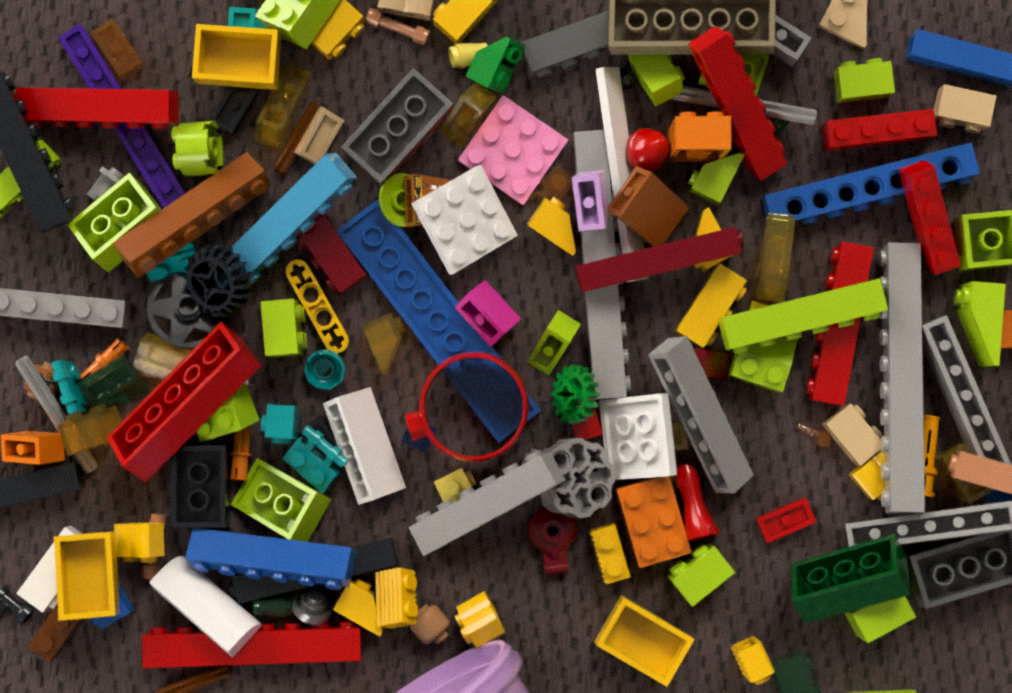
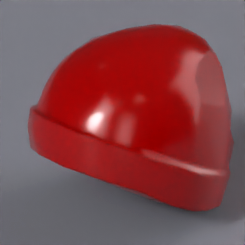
[626,128,670,173]

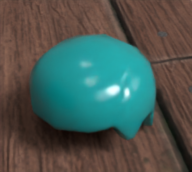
[304,349,345,390]

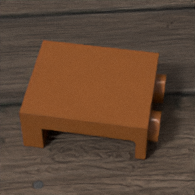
[607,166,689,247]

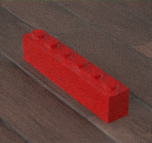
[688,26,787,181]
[16,87,179,129]
[805,241,874,406]

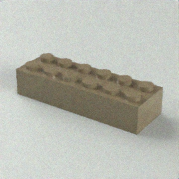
[609,0,775,55]

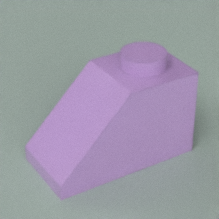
[572,170,608,231]

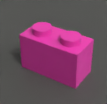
[454,280,521,347]

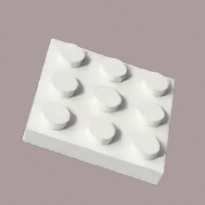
[411,165,518,275]
[599,393,677,480]

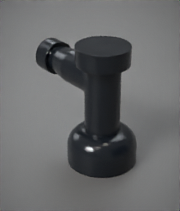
[0,587,36,625]

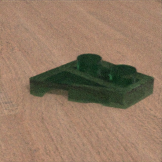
[78,354,152,407]

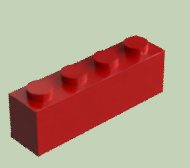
[822,109,937,152]
[898,160,961,275]

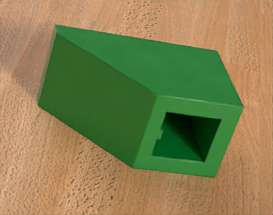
[466,37,526,93]

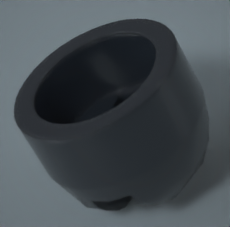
[620,67,636,90]

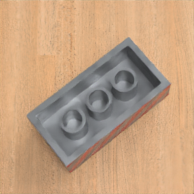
[341,68,454,186]

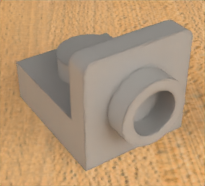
[87,166,125,201]

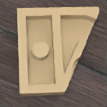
[818,0,867,49]

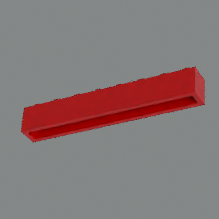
[142,620,363,668]

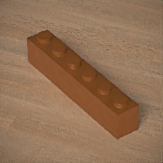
[113,152,271,278]

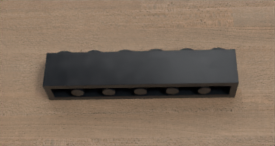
[0,70,76,233]

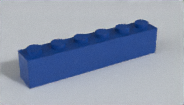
[185,528,356,590]

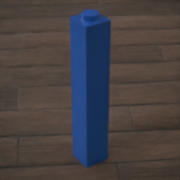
[905,29,1012,88]

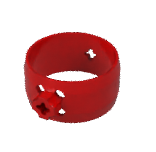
[405,352,530,462]

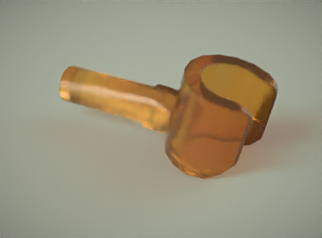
[795,422,831,447]

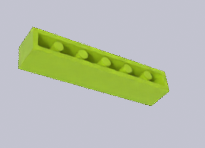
[718,278,888,354]

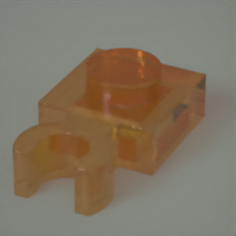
[529,164,573,202]

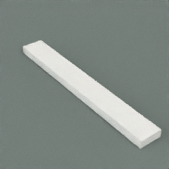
[596,67,649,282]

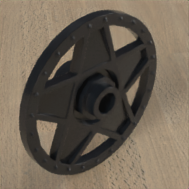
[147,272,228,349]

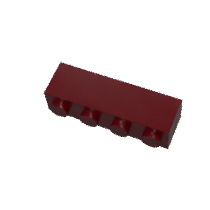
[296,214,368,295]

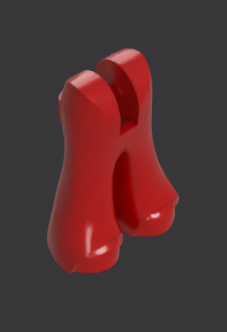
[675,464,720,542]

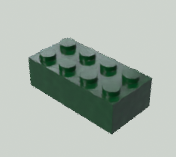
[791,534,910,624]

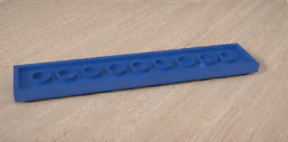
[336,199,541,443]

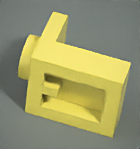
[434,467,476,502]

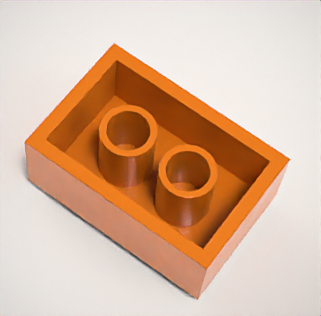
[667,112,731,162]
[615,476,692,568]

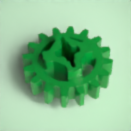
[551,365,600,424]

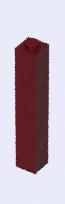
[575,227,744,293]

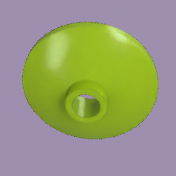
[379,173,409,227]

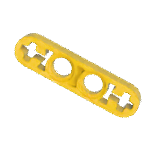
[286,259,349,354]

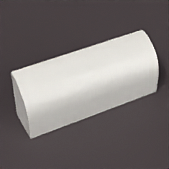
[323,387,406,505]
[149,556,262,658]

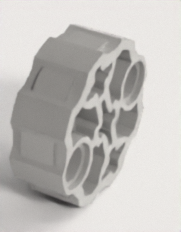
[540,438,616,518]

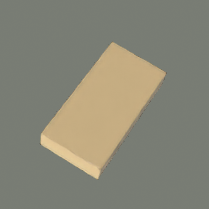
[294,106,344,165]

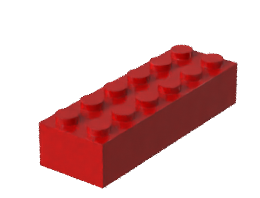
[106,322,261,482]

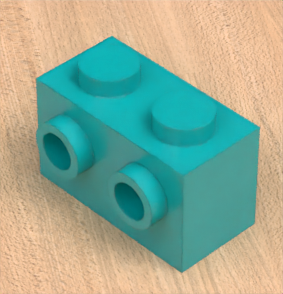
[261,404,301,444]

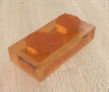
[90,18,143,78]

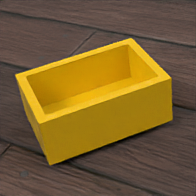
[192,24,282,90]
[54,531,120,621]
[594,595,695,687]

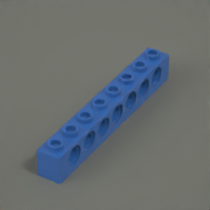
[761,142,980,232]

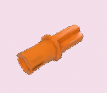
[230,427,252,481]

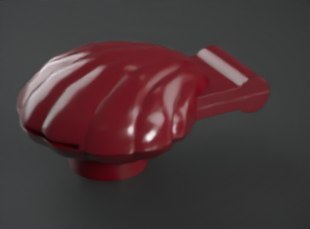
[527,508,578,575]

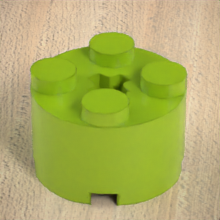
[172,121,224,177]

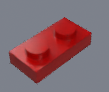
[755,497,816,543]

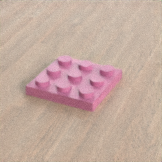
[458,95,568,206]

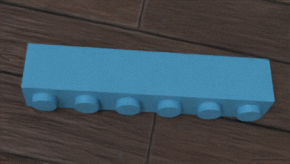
[232,153,357,283]

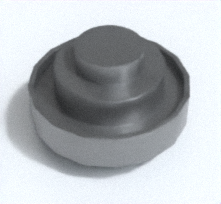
[292,590,333,625]

